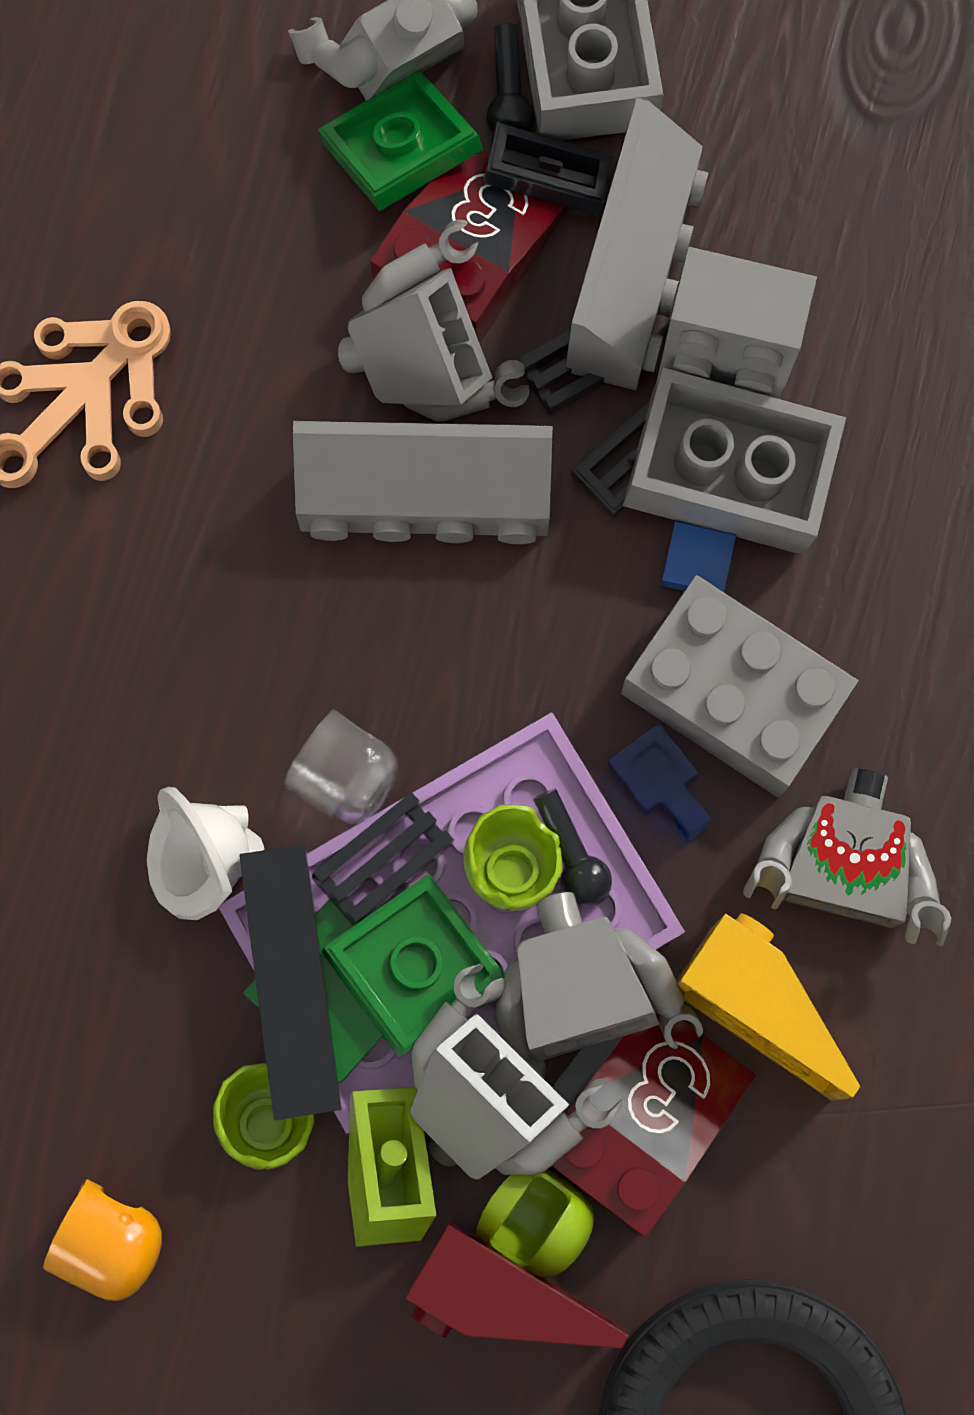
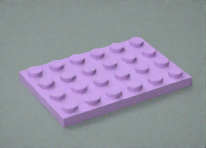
[219,712,685,1134]

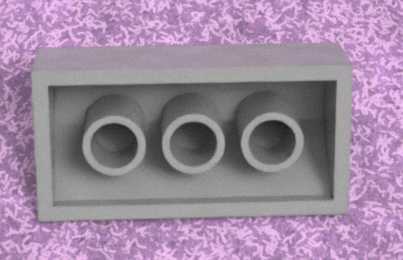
[566,98,709,391]
[293,421,553,544]

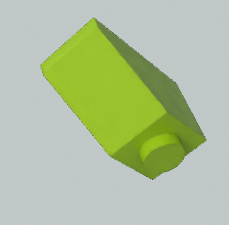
[348,1087,436,1247]

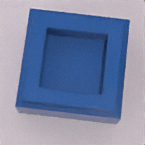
[661,521,736,592]

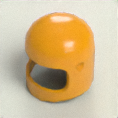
[43,1179,162,1301]

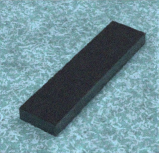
[239,844,342,1120]

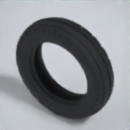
[598,1279,907,1415]

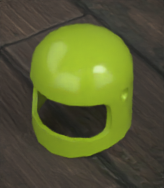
[475,1168,594,1277]

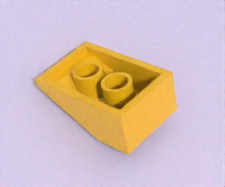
[676,913,860,1101]

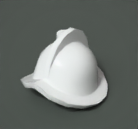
[147,786,265,920]

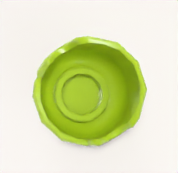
[463,805,563,912]
[213,1063,314,1170]

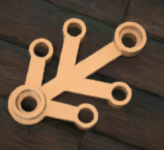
[0,301,171,488]

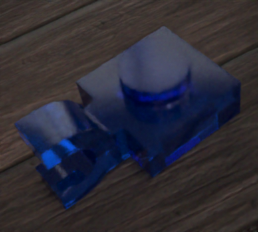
[608,724,711,843]

